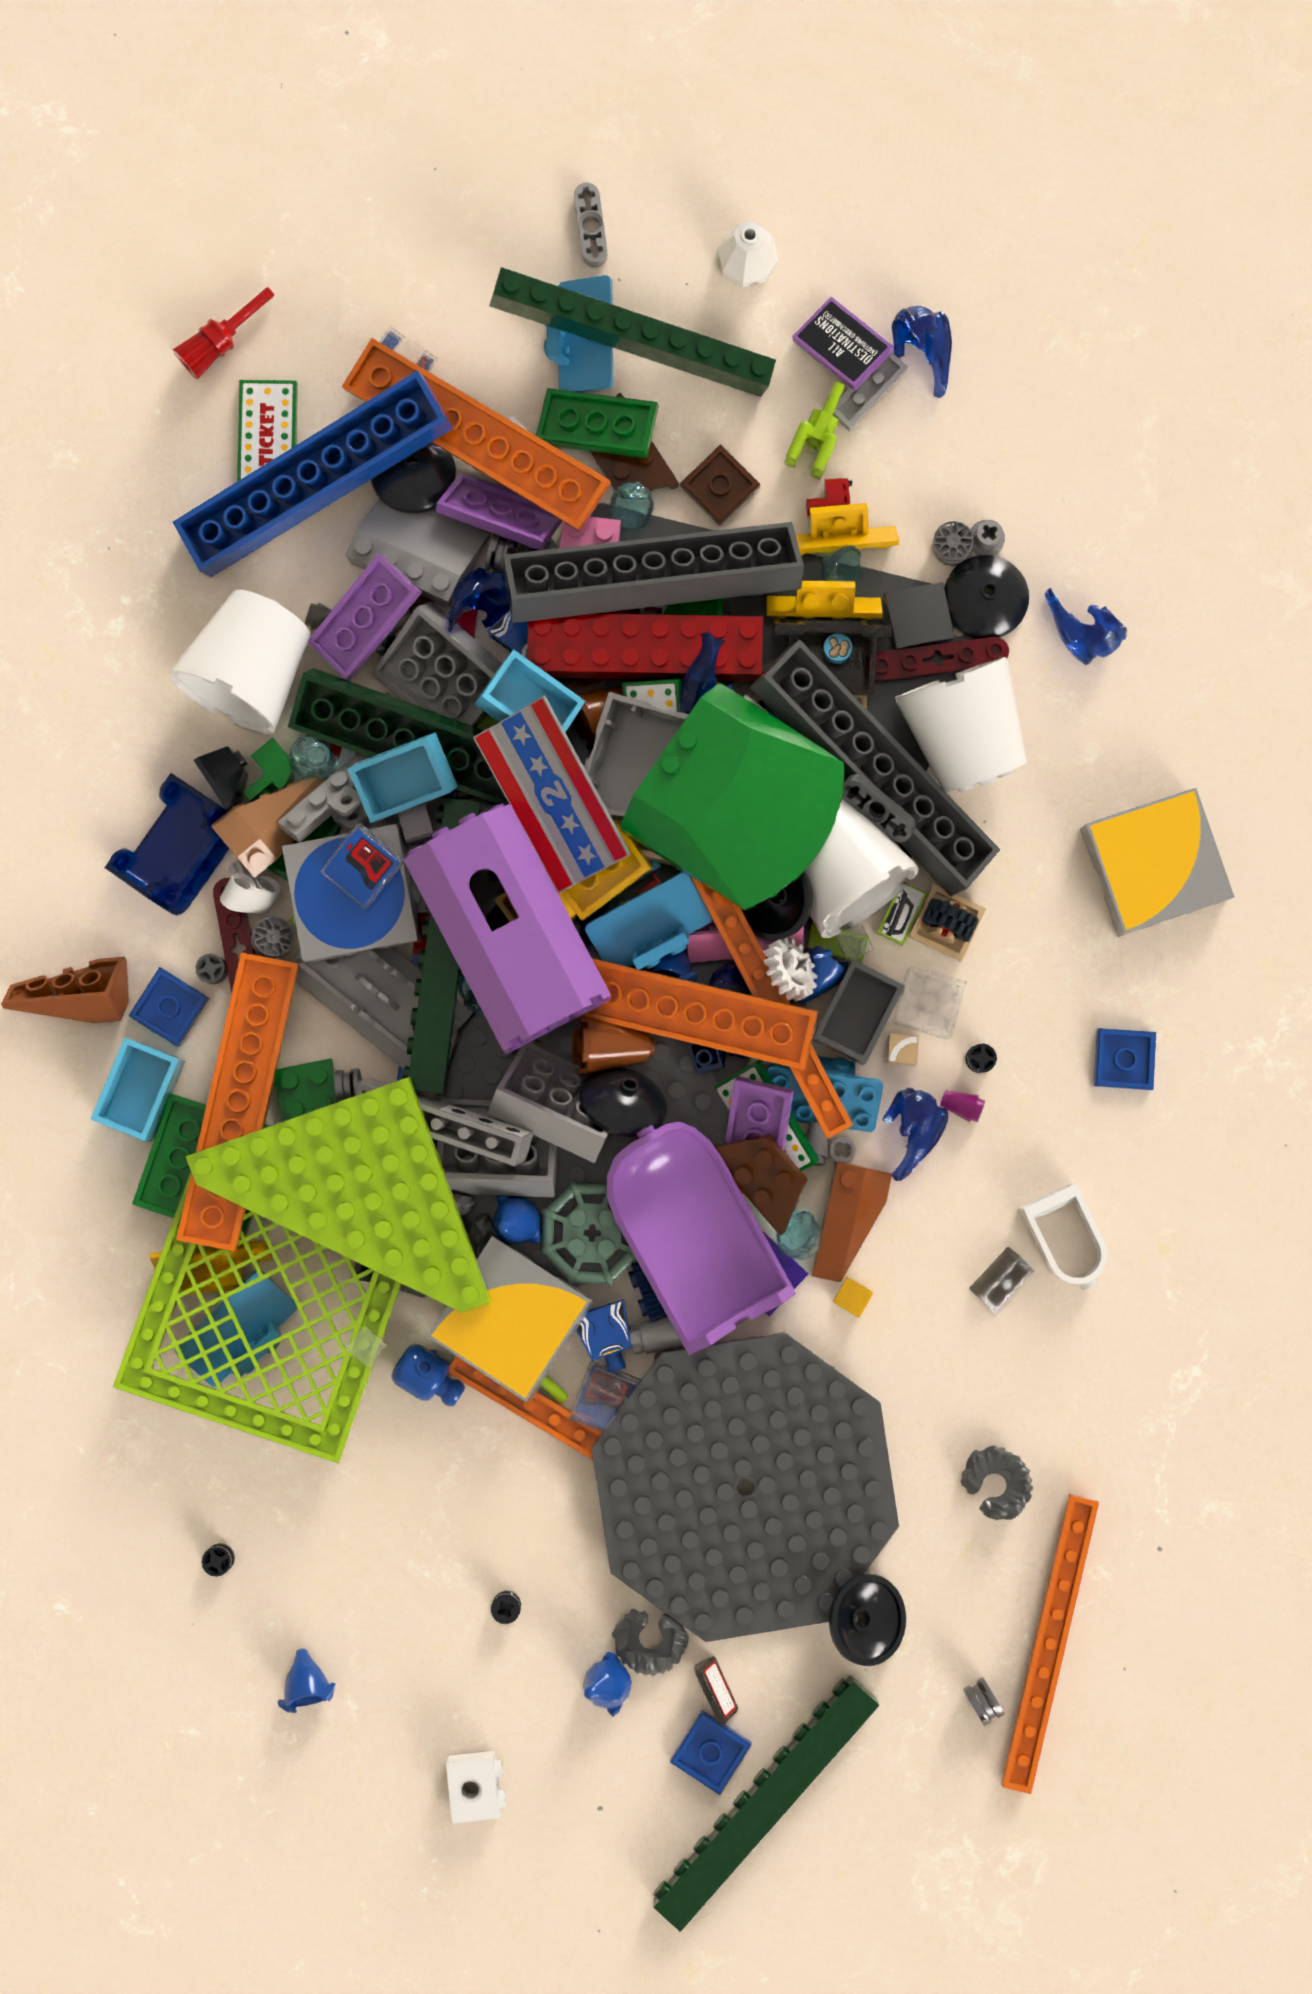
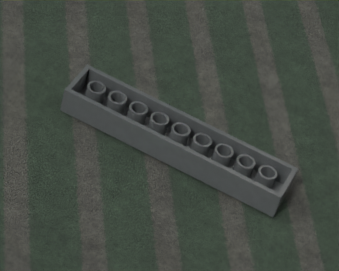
[503,522,804,623]
[750,639,1000,896]

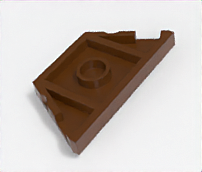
[589,392,679,494]
[713,1134,808,1236]

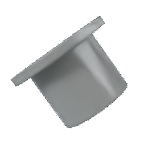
[970,520,1005,555]

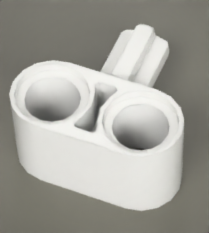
[220,860,281,914]

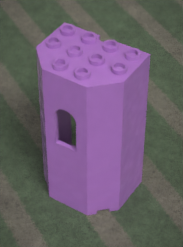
[403,803,612,1054]

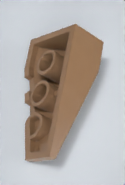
[211,772,325,878]

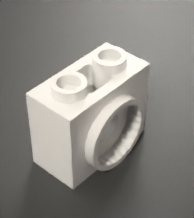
[446,1750,506,1824]

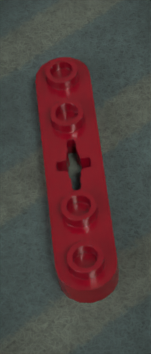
[866,637,1009,682]
[213,878,255,994]

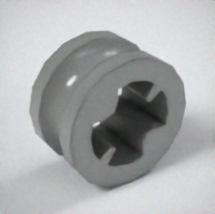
[829,1137,856,1163]

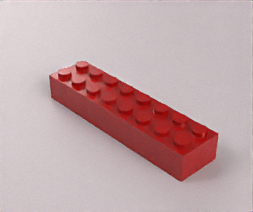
[527,614,763,681]

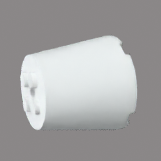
[170,590,310,735]
[895,657,1027,792]
[805,798,919,938]

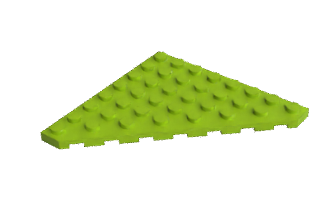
[186,1076,491,1312]

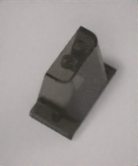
[772,617,892,696]

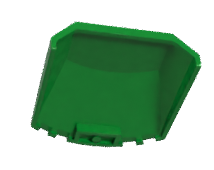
[620,682,844,910]

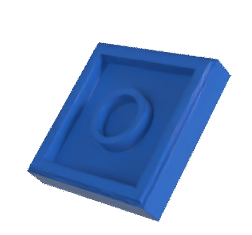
[128,967,210,1047]
[1094,1028,1156,1090]
[670,1710,752,1795]

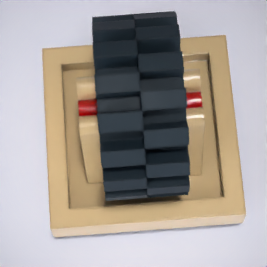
[908,884,986,962]

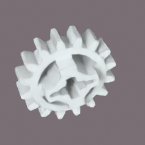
[764,938,817,1002]

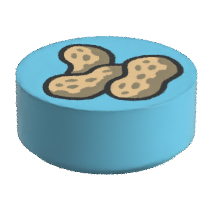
[823,634,852,664]

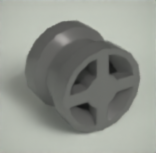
[195,954,228,984]

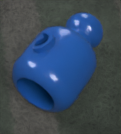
[391,1344,465,1406]

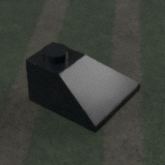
[193,746,249,811]

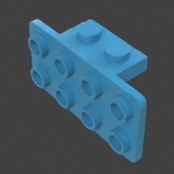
[544,275,614,392]
[585,871,712,970]
[767,1054,883,1132]
[175,1270,297,1387]

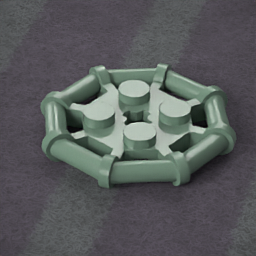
[539,1180,636,1286]

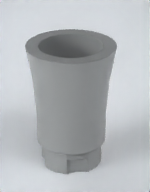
[629,1316,685,1354]

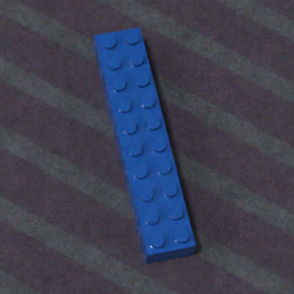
[173,370,454,577]

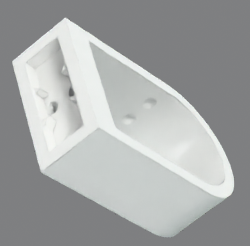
[1019,1183,1107,1290]

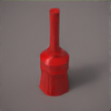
[173,287,275,379]

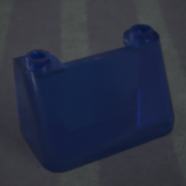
[104,773,229,915]

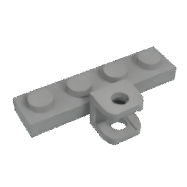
[278,753,370,843]

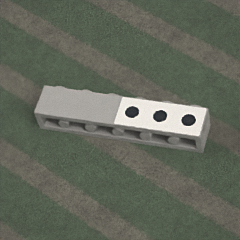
[355,1078,533,1166]

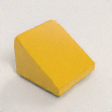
[833,1277,874,1318]

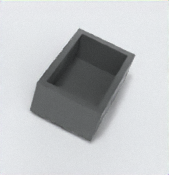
[812,959,905,1065]

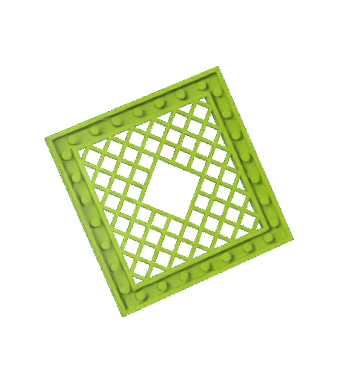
[113,1173,402,1464]

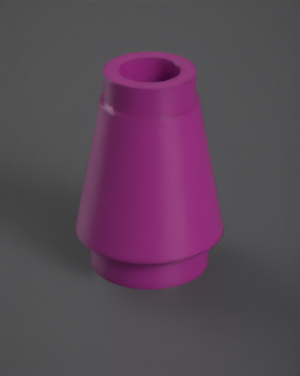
[940,1090,985,1123]

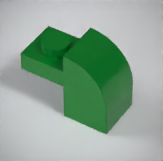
[243,737,295,802]

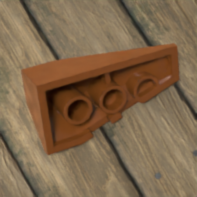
[1,957,129,1023]
[812,1162,892,1282]

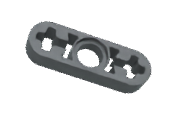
[842,774,916,842]

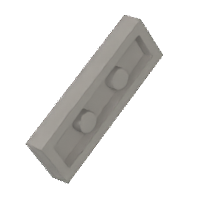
[833,353,908,431]

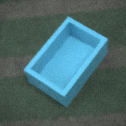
[474,649,586,732]
[347,732,458,823]
[91,1037,185,1142]

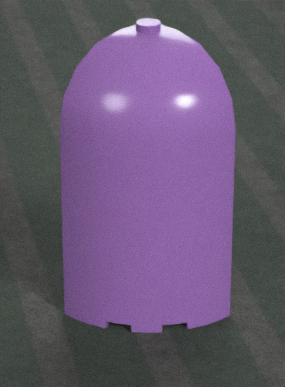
[607,1122,796,1355]

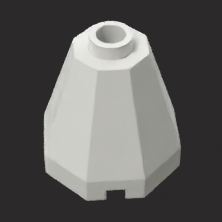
[717,222,778,288]

